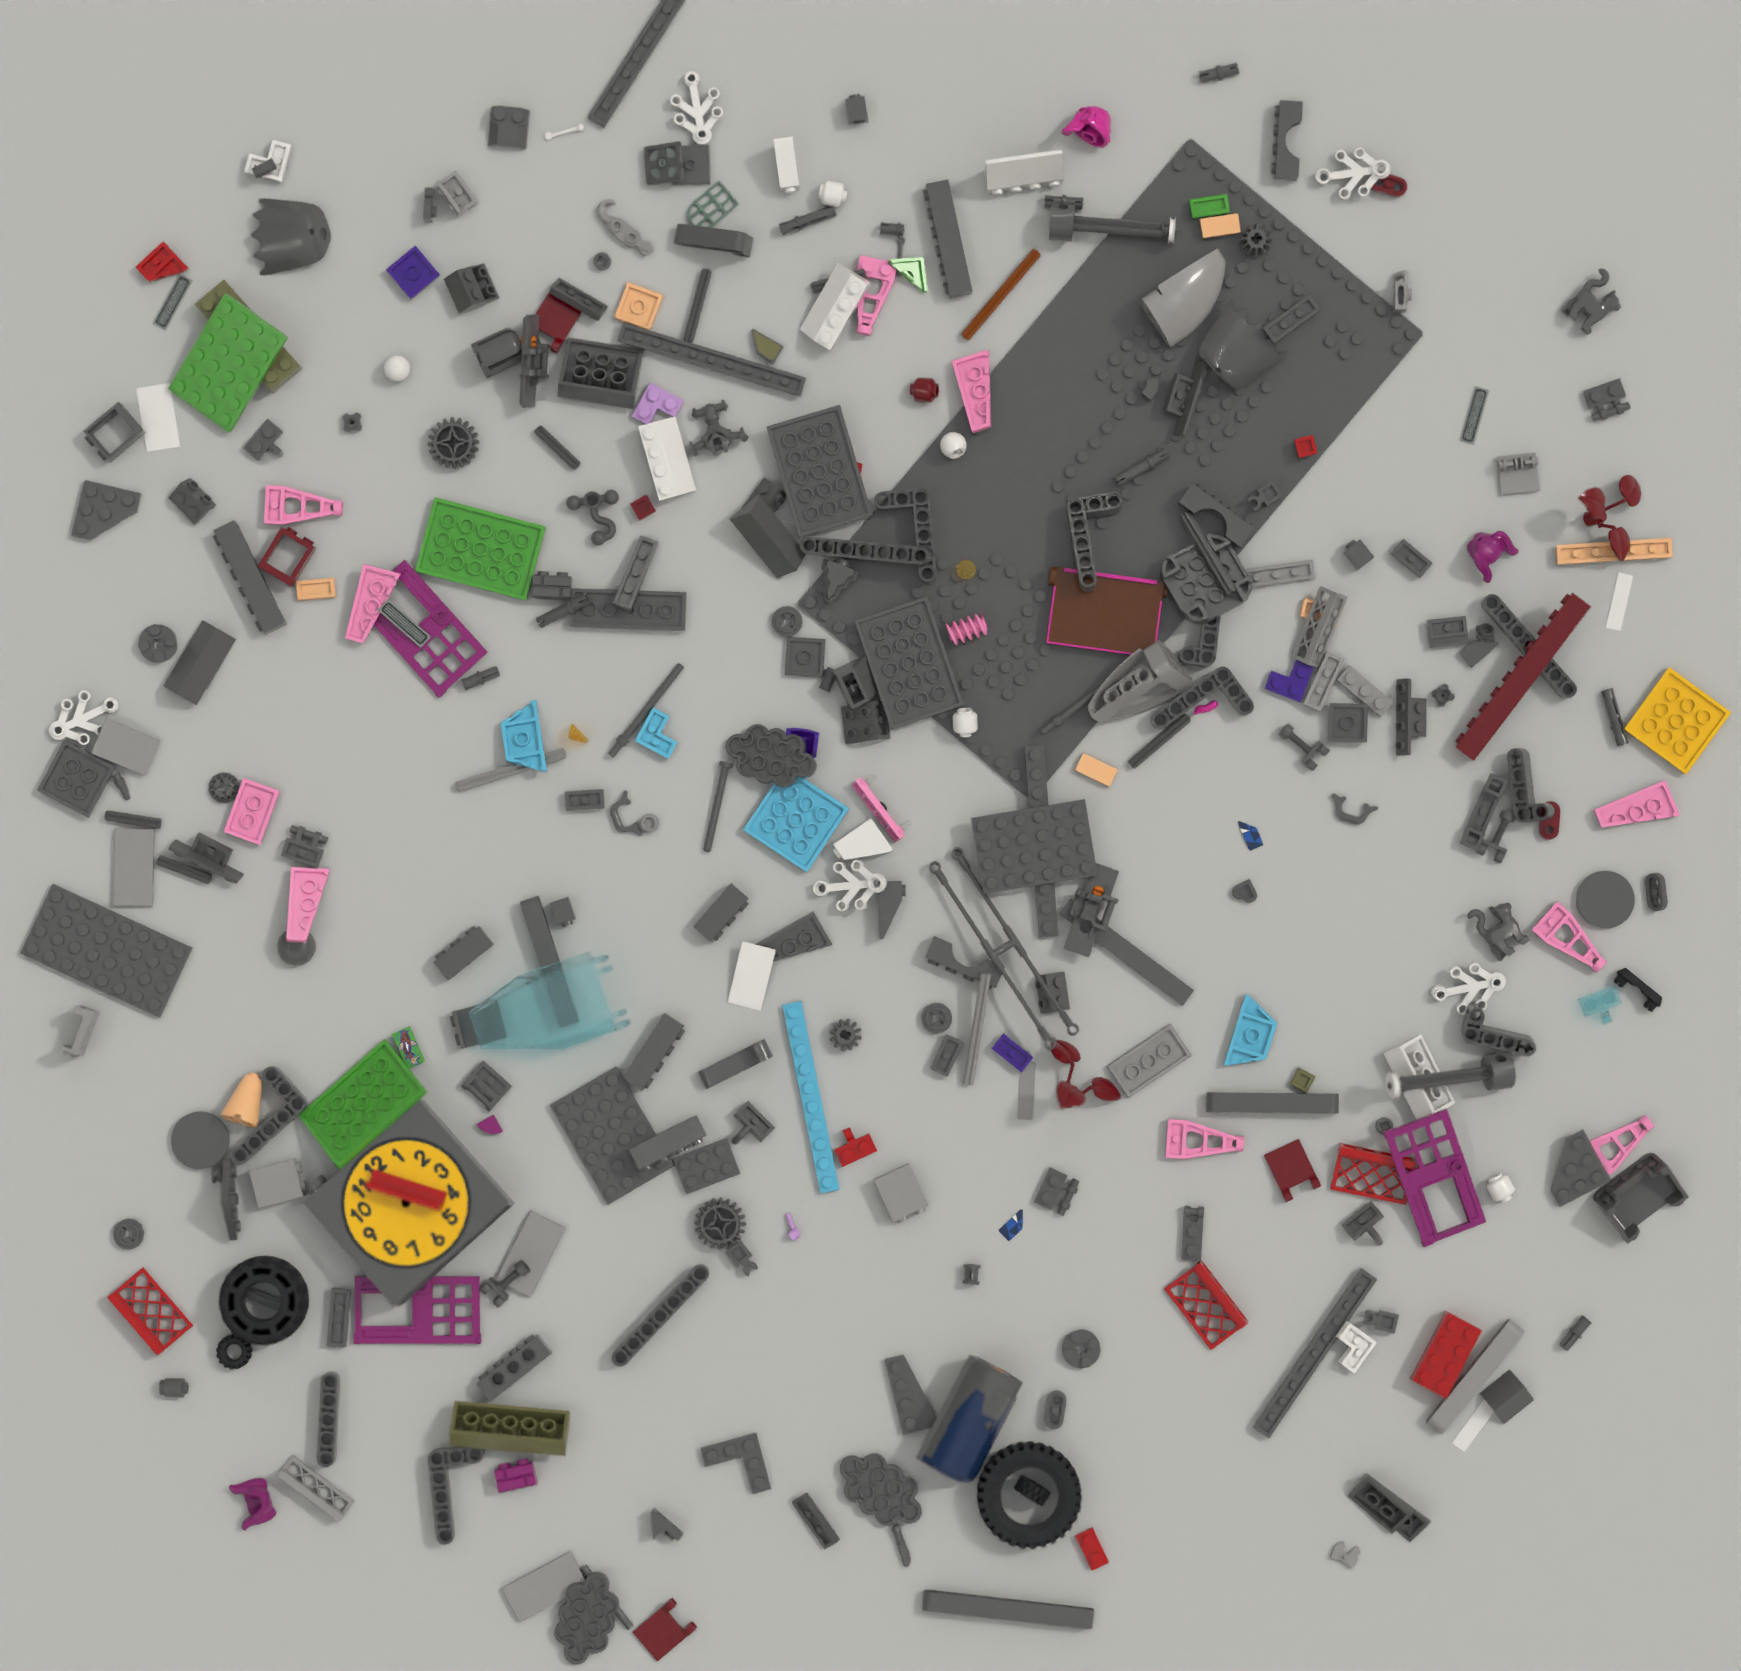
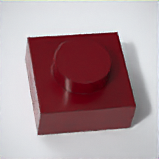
[630,494,656,521]

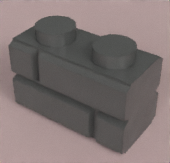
[532,571,572,600]

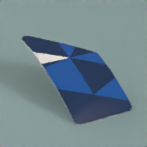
[1238,821,1263,851]
[999,1209,1023,1241]

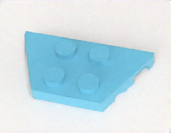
[501,700,547,772]
[1223,994,1277,1066]

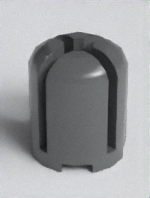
[471,328,522,378]

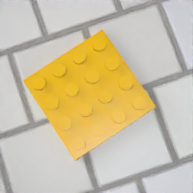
[1624,667,1731,774]

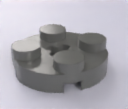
[138,624,177,663]
[1062,1329,1101,1368]

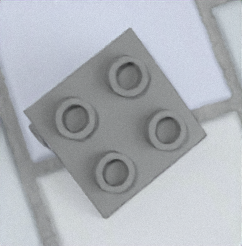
[1497,453,1540,495]

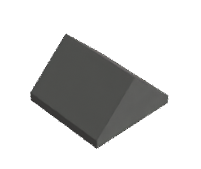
[1480,1370,1534,1424]

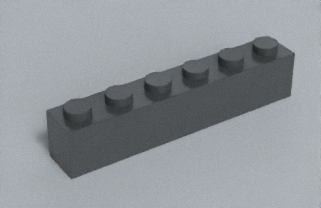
[923,179,972,299]
[213,520,287,635]

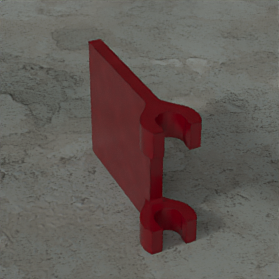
[536,293,582,354]
[1264,1139,1321,1202]
[632,1598,697,1662]

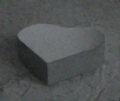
[1232,879,1257,903]

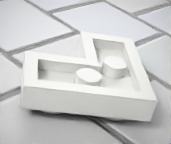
[244,140,292,183]
[1336,1321,1377,1374]

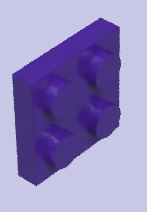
[386,245,440,300]

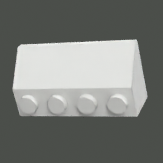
[800,263,871,350]
[638,417,696,501]
[1384,1034,1455,1120]

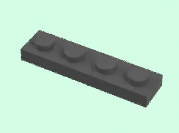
[613,535,659,612]

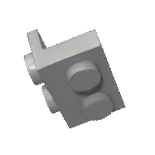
[436,171,478,216]

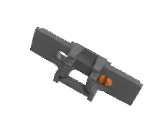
[520,314,550,408]
[1064,863,1119,958]

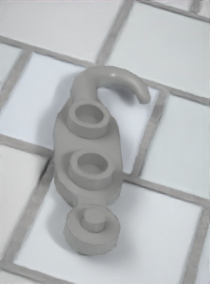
[597,199,653,255]

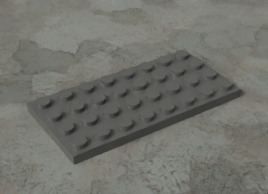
[20,884,193,1017]

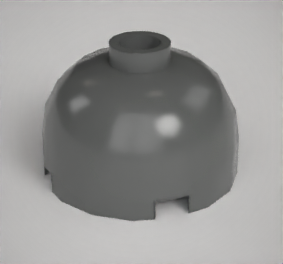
[277,931,316,966]

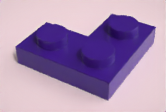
[1264,660,1314,702]

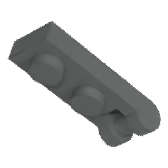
[1181,1206,1204,1261]

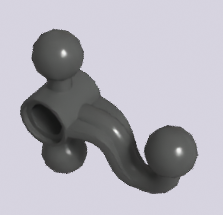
[566,490,619,546]

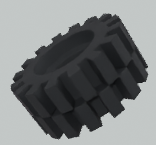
[216,1334,253,1370]
[1014,1475,1051,1506]

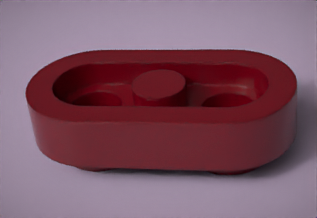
[1371,172,1407,197]
[1539,801,1560,840]

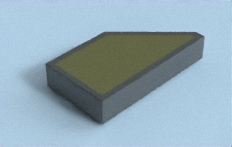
[751,329,783,363]

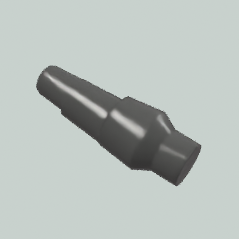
[112,772,130,800]

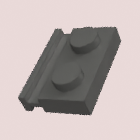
[1427,616,1469,648]

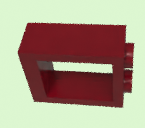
[258,527,317,588]

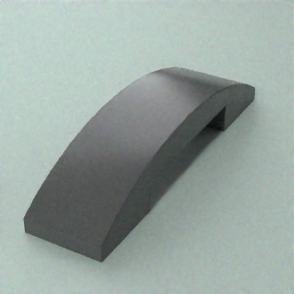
[1460,773,1508,851]

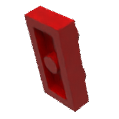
[1075,1527,1109,1571]

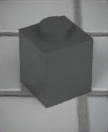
[846,94,868,125]
[1343,539,1374,571]
[550,897,576,927]

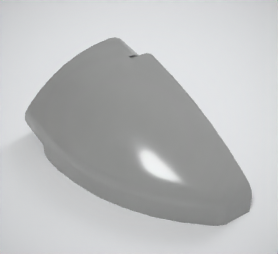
[1140,249,1226,348]
[1088,640,1193,722]

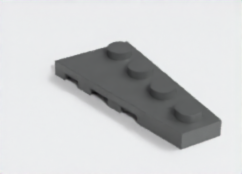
[755,911,832,962]
[885,1354,937,1435]

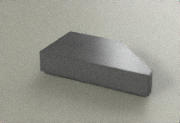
[1459,640,1499,668]

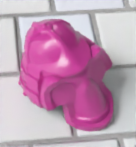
[1061,106,1111,148]

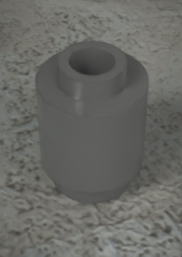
[159,1378,189,1398]

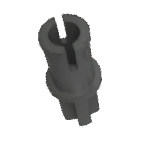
[461,666,500,690]
[1559,1315,1592,1351]

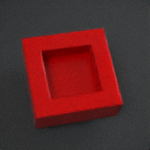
[1294,435,1318,459]

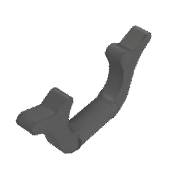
[610,790,642,836]
[1332,793,1378,825]

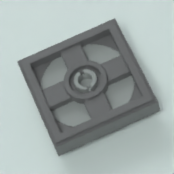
[644,141,684,186]

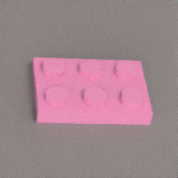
[224,778,280,845]

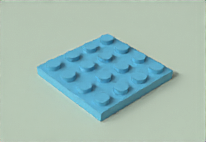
[743,777,849,872]

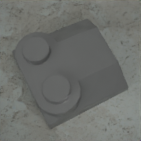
[488,106,530,149]

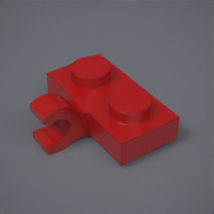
[834,1127,877,1167]

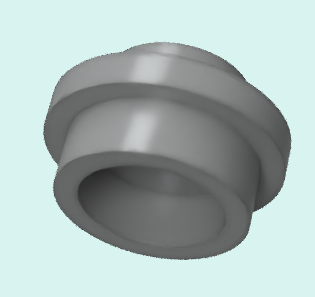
[640,814,659,833]

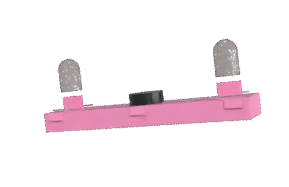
[851,774,912,843]

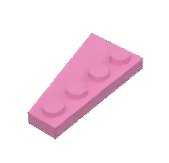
[952,350,991,433]
[345,564,401,643]
[1593,780,1680,828]
[287,867,330,943]

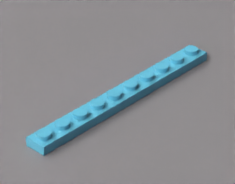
[782,1001,839,1193]

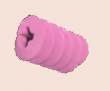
[945,611,987,646]

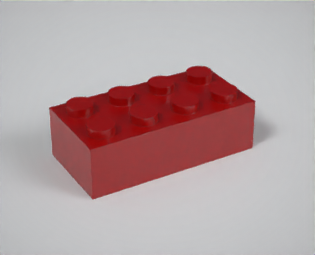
[1409,1311,1482,1399]

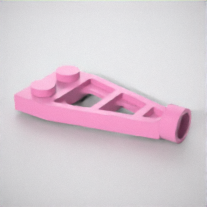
[856,255,896,336]
[264,485,343,525]
[1531,901,1607,973]
[1590,1115,1654,1175]
[1165,1119,1244,1159]

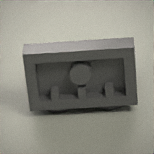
[841,701,890,744]

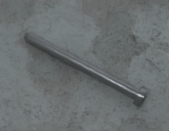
[704,761,733,852]

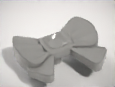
[1331,1542,1360,1568]

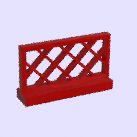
[1330,1143,1416,1205]
[1164,1260,1248,1350]
[107,1268,193,1356]

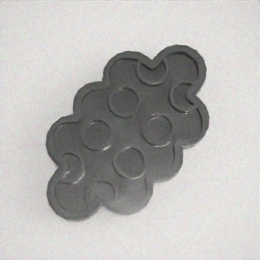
[726,724,817,788]
[840,1453,922,1526]
[554,1571,619,1665]

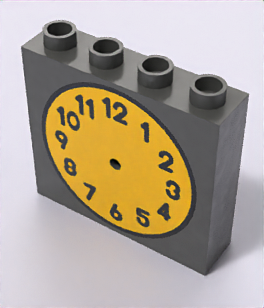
[303,1099,515,1307]

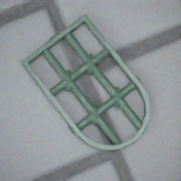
[688,181,739,228]

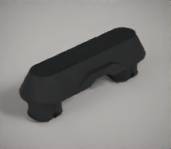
[1614,968,1662,1012]

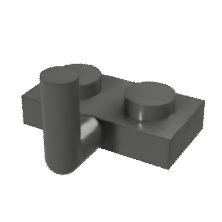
[244,419,283,461]
[732,1101,775,1145]
[1342,1201,1384,1246]

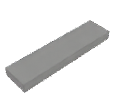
[1245,560,1315,588]

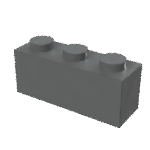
[693,883,749,942]
[433,926,494,980]

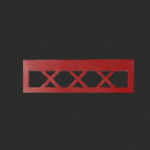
[365,1169,448,1211]

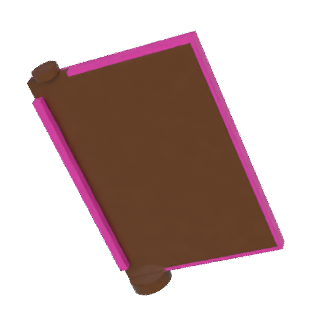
[1046,566,1168,655]

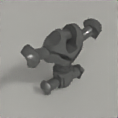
[689,400,749,456]

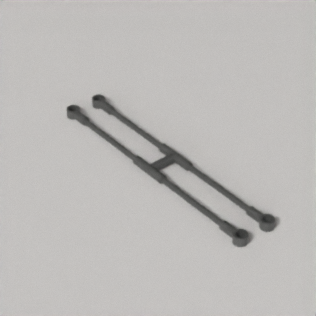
[929,847,1079,1050]

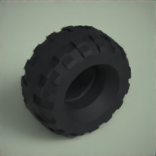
[218,1256,309,1345]

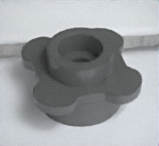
[342,412,362,432]
[1475,623,1495,642]
[1432,684,1455,707]

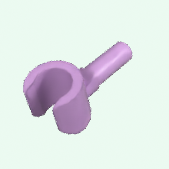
[785,1213,800,1241]

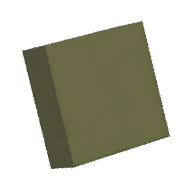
[1290,1067,1316,1093]

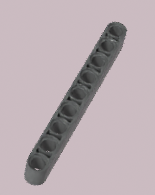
[922,1590,1095,1629]

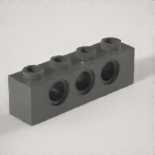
[477,1334,552,1402]

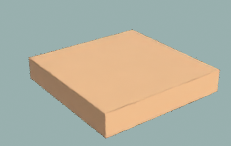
[614,282,663,331]

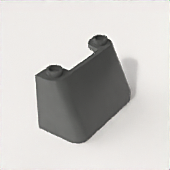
[1593,1153,1689,1244]

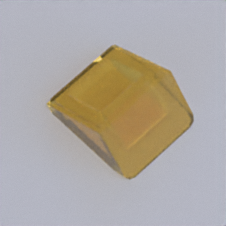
[568,724,588,743]

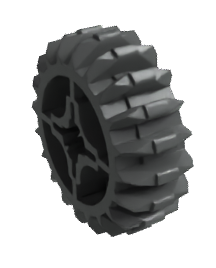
[427,417,480,469]
[694,1197,746,1250]

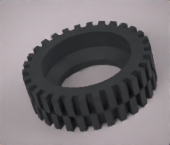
[977,1441,1082,1549]

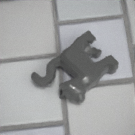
[1561,268,1621,335]
[1467,902,1530,961]

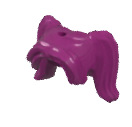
[1467,531,1519,583]
[229,1478,277,1531]

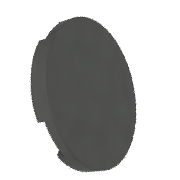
[1576,871,1635,928]
[171,1111,230,1169]

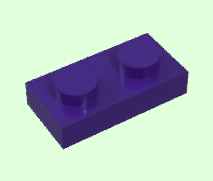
[992,1033,1034,1072]

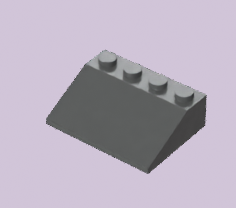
[558,337,644,409]

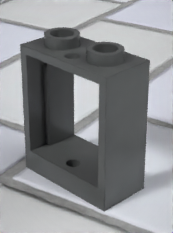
[83,402,146,462]

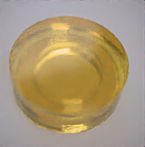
[957,560,976,580]

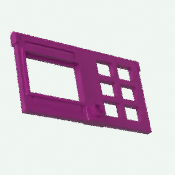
[374,560,488,698]
[1383,1109,1486,1247]
[354,1276,482,1344]

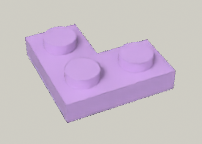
[632,383,684,424]

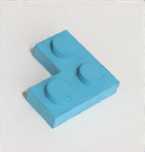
[635,707,678,759]

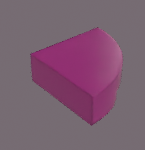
[477,1115,503,1134]

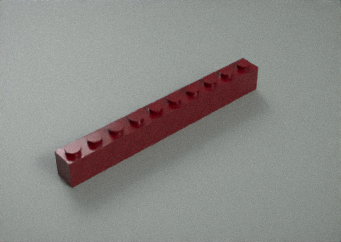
[1455,592,1591,761]

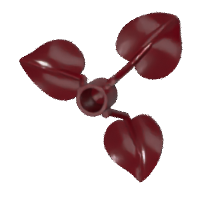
[1578,475,1641,562]
[1051,1040,1121,1109]

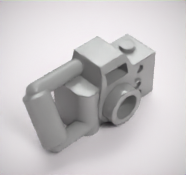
[1394,270,1412,313]

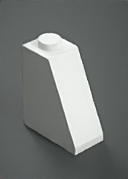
[774,136,800,193]
[833,818,893,860]

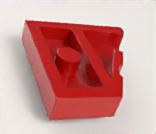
[136,241,189,282]

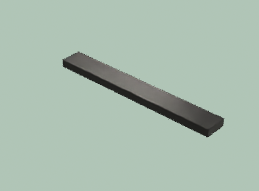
[588,0,685,128]
[1060,899,1194,1006]

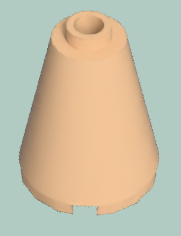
[221,1072,263,1128]

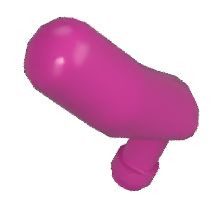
[1194,700,1218,715]

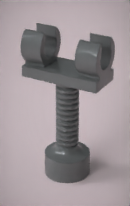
[1278,723,1330,771]
[1476,810,1515,863]
[479,1260,530,1308]

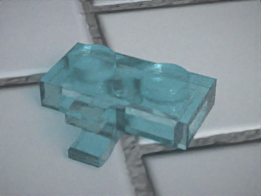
[1578,986,1622,1024]

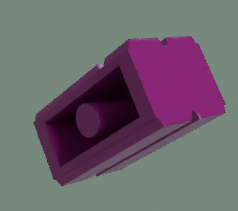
[494,1458,538,1493]

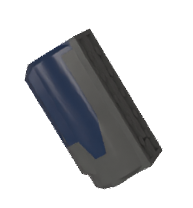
[916,1355,1023,1483]

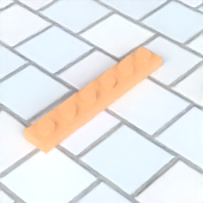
[1556,538,1673,565]

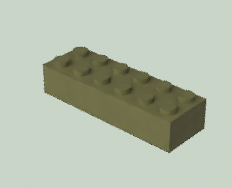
[195,279,302,393]
[450,1401,570,1456]

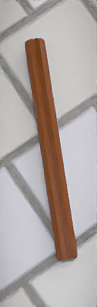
[961,249,1041,341]

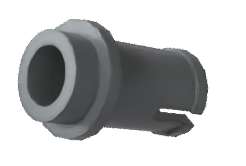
[251,158,277,179]
[880,222,904,238]
[818,667,835,692]

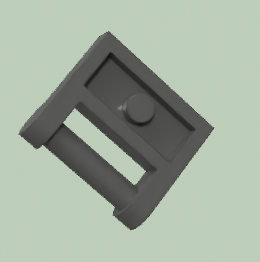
[461,1061,512,1112]

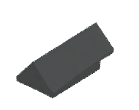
[730,495,806,578]
[163,620,236,705]
[1348,1473,1431,1542]

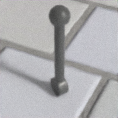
[896,237,905,277]

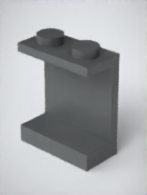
[450,1000,508,1049]

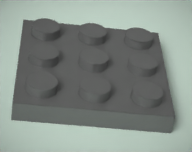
[37,740,116,818]

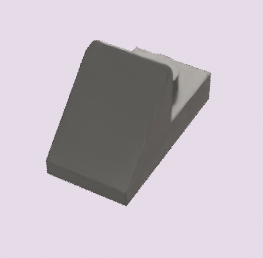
[651,1508,684,1541]

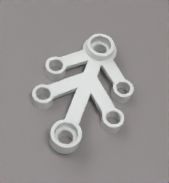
[671,71,723,145]
[1316,147,1391,200]
[49,690,119,745]
[813,860,887,912]
[1431,962,1506,1015]

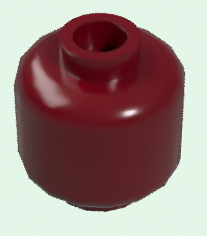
[910,377,939,403]

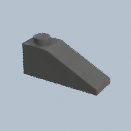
[878,881,906,939]

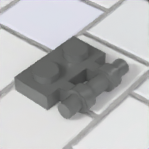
[1583,378,1631,421]
[281,825,329,868]
[1034,1167,1080,1216]

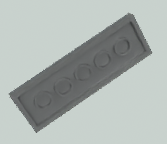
[570,588,687,631]

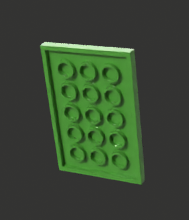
[168,293,288,432]
[415,497,546,601]
[298,1039,428,1169]

